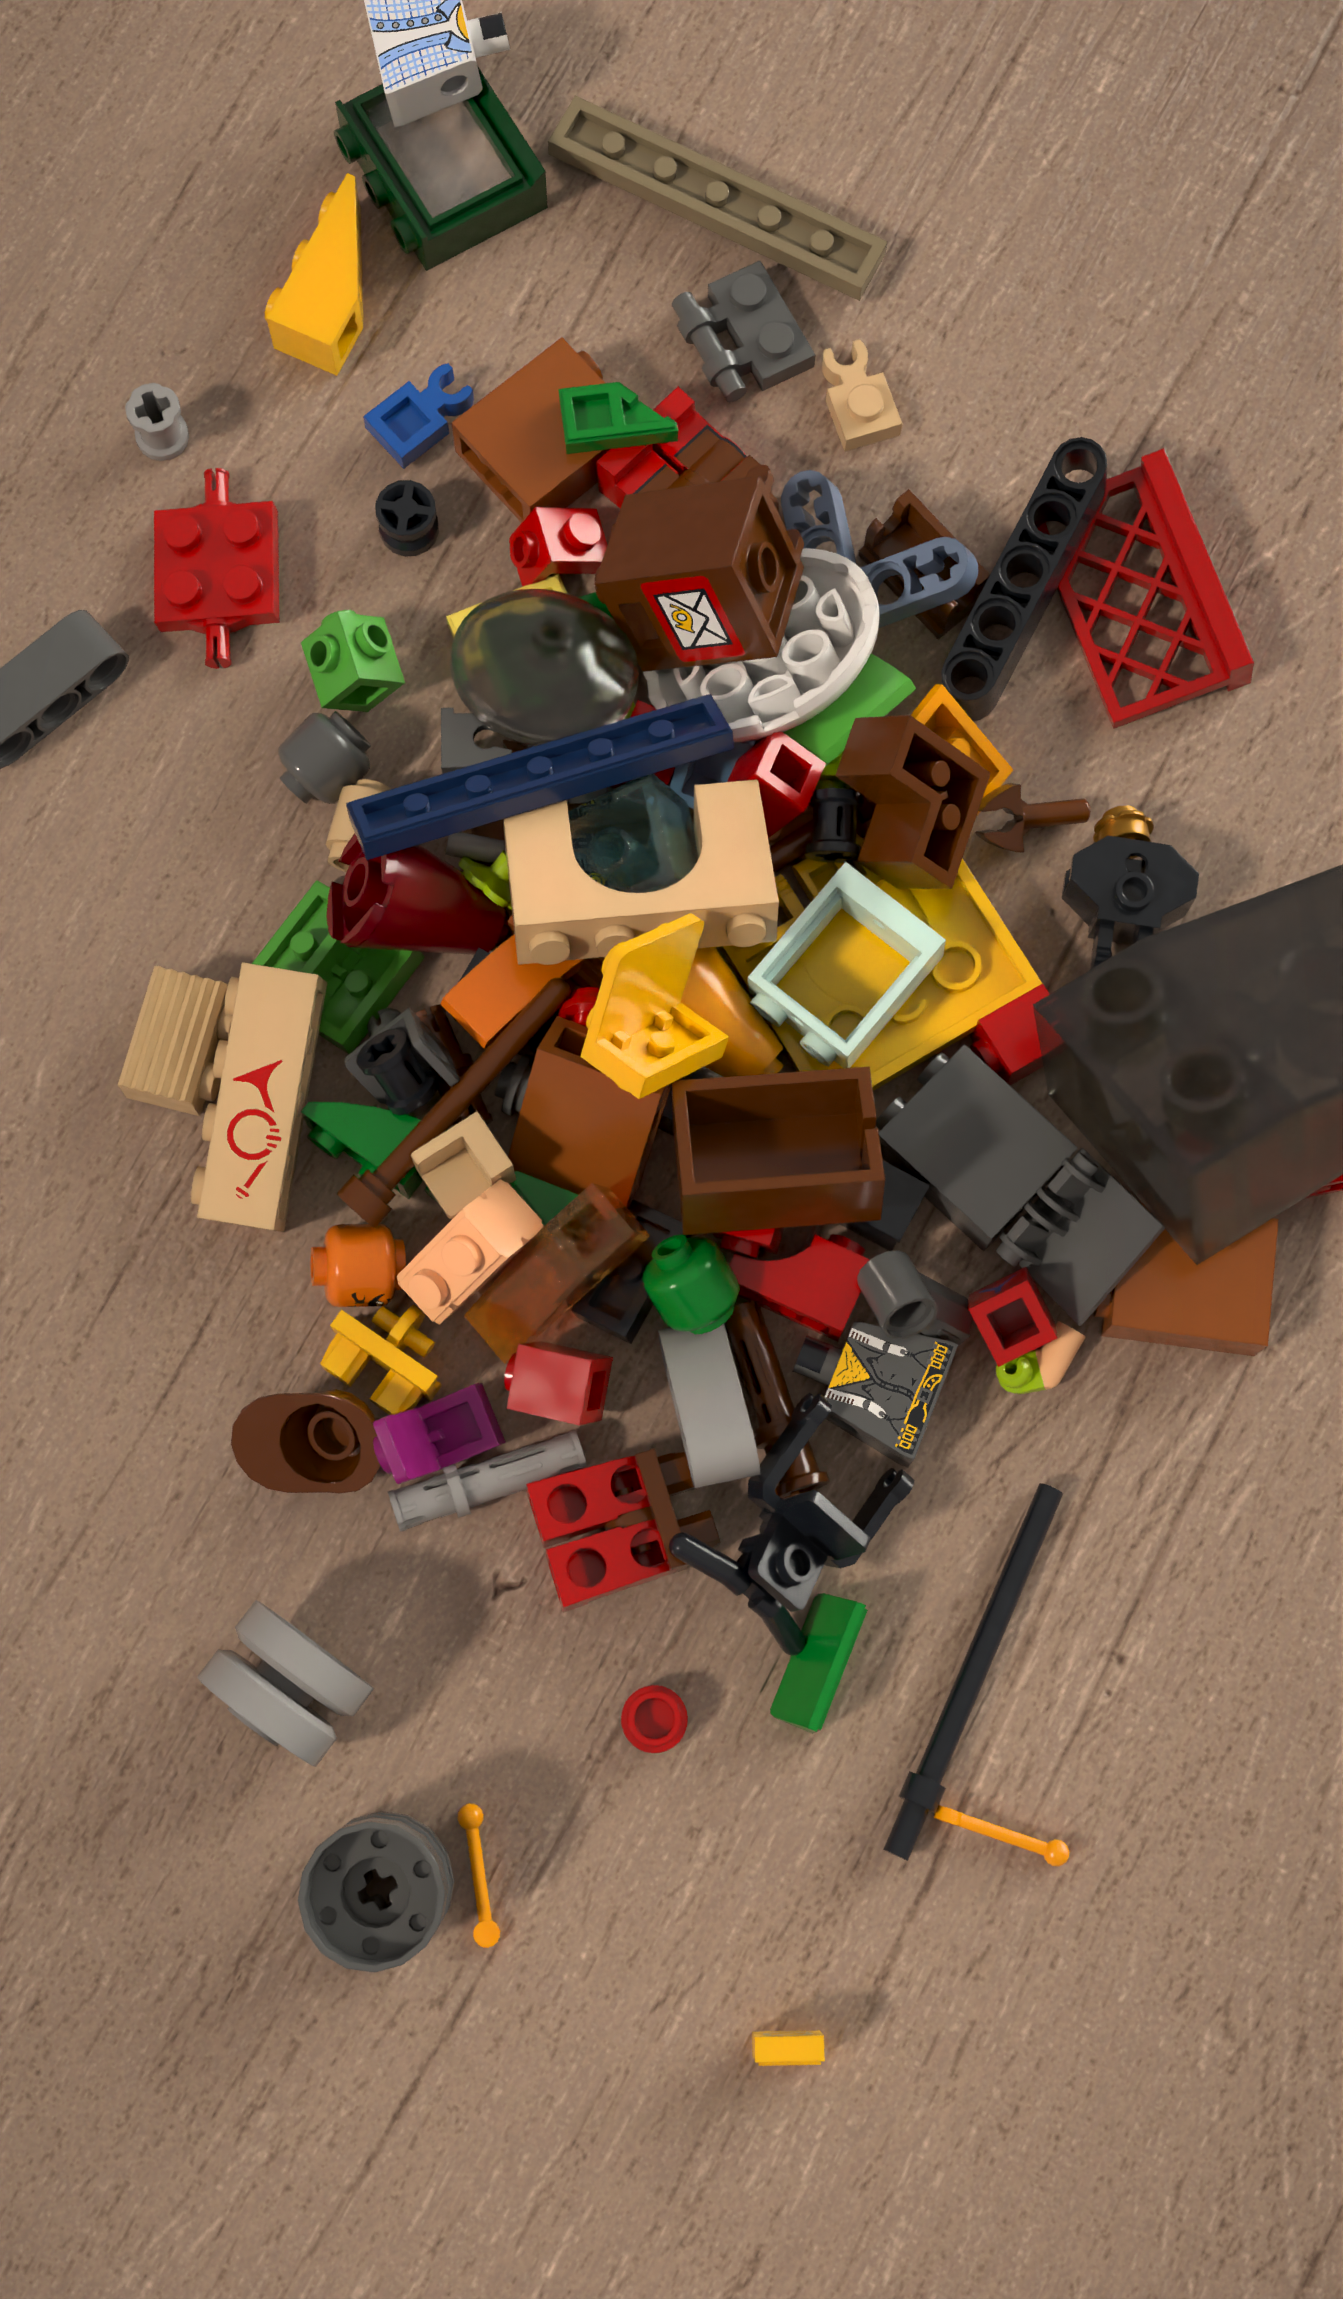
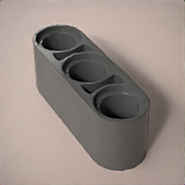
[0,610,129,769]

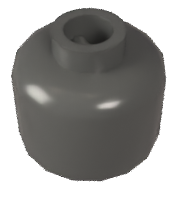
[278,711,371,804]

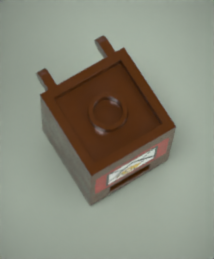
[594,465,804,672]

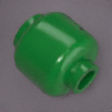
[642,1235,740,1334]

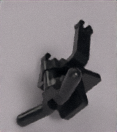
[669,1393,914,1656]

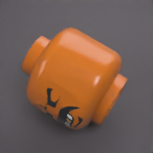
[310,1224,406,1307]

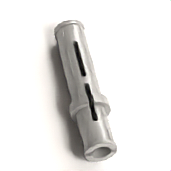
[387,1429,587,1532]

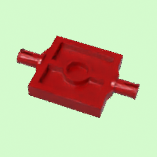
[154,468,280,669]

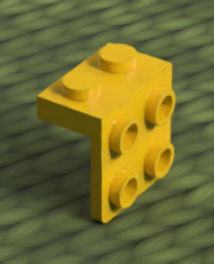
[580,913,729,1099]

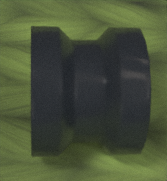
[375,480,439,557]

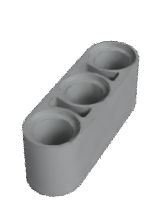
[658,1324,761,1489]

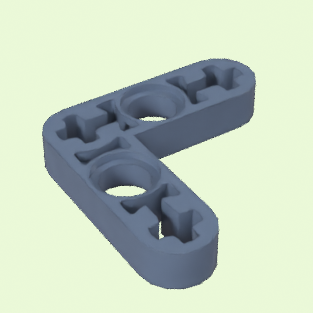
[781,470,978,628]

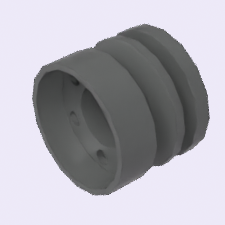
[298,1811,454,1973]

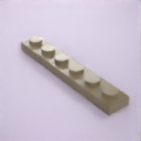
[548,95,888,301]

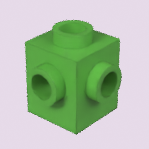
[301,610,405,712]

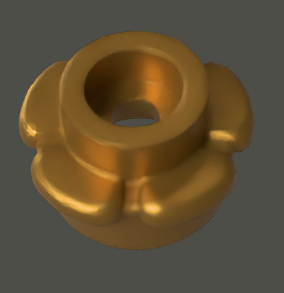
[1093,806,1154,859]

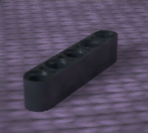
[941,437,1107,721]

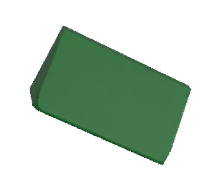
[770,1593,868,1734]

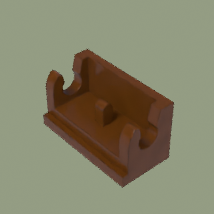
[858,489,990,640]

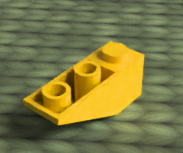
[265,173,363,376]

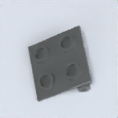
[996,1148,1166,1326]

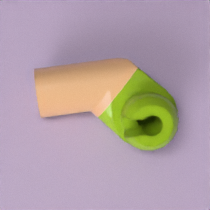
[996,1321,1086,1395]

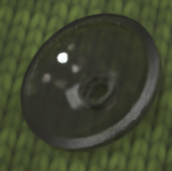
[450,589,639,746]

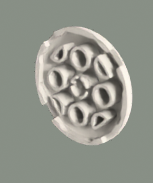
[643,548,879,742]

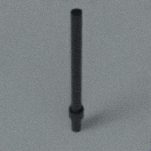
[883,1483,1063,1861]

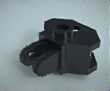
[1062,835,1199,985]

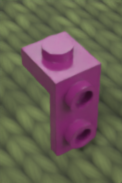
[373,1382,506,1484]

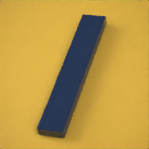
[346,694,734,860]

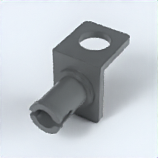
[344,1008,460,1104]

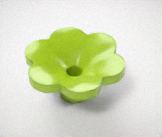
[458,850,512,910]

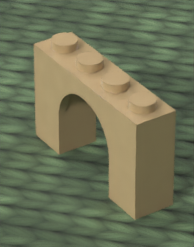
[503,780,779,965]

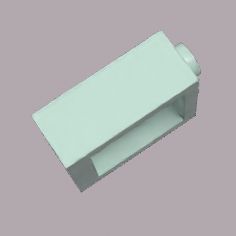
[747,862,946,1068]

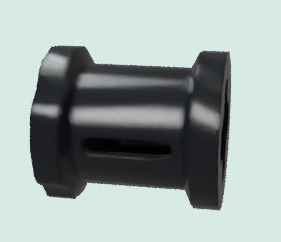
[805,788,864,863]
[356,1028,439,1115]

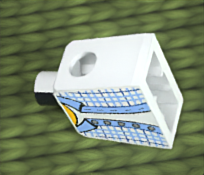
[364,0,510,127]

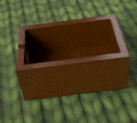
[672,1066,885,1235]

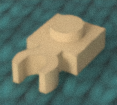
[822,339,903,452]

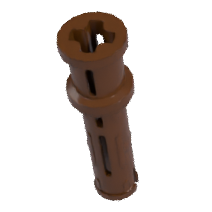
[724,1301,830,1499]

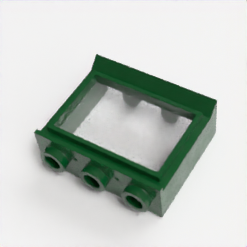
[333,67,548,271]

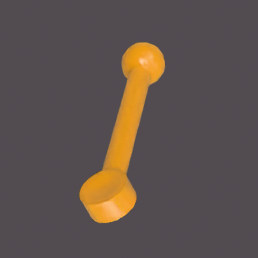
[457,1803,501,1948]
[933,1805,1070,1867]

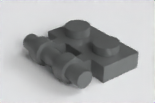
[672,260,816,402]

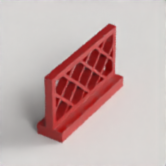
[1037,448,1254,729]

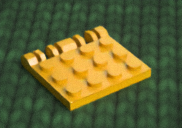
[719,832,1042,1091]

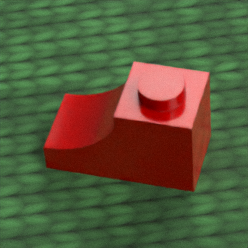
[729,1234,870,1342]

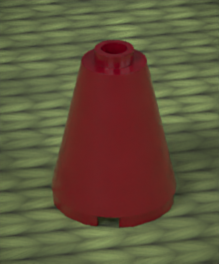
[326,833,510,955]

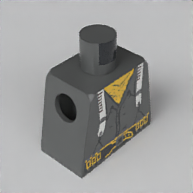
[792,1322,958,1468]

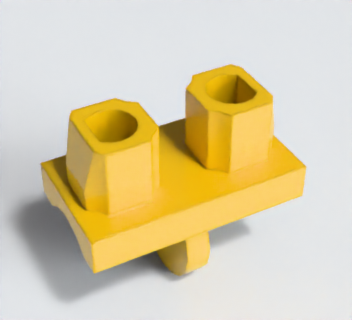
[320,1305,442,1415]

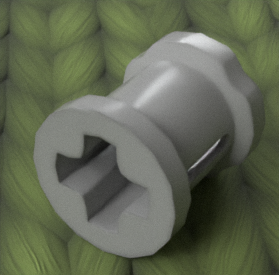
[125,383,189,461]

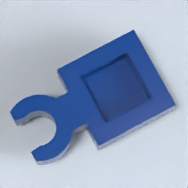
[363,363,474,469]

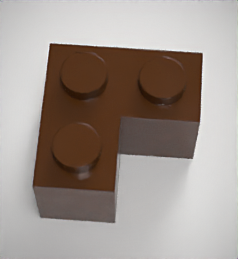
[835,715,991,889]

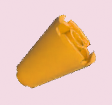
[681,947,784,1077]

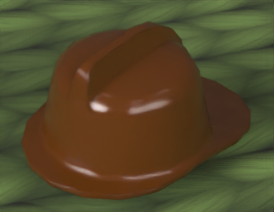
[231,1389,381,1494]

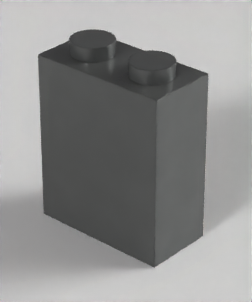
[876,1045,1078,1251]

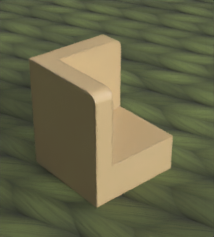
[411,1112,516,1219]

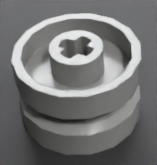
[197,1600,374,1767]

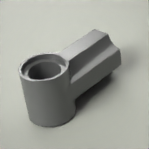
[857,1250,973,1346]

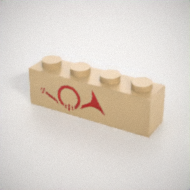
[191,962,327,1232]

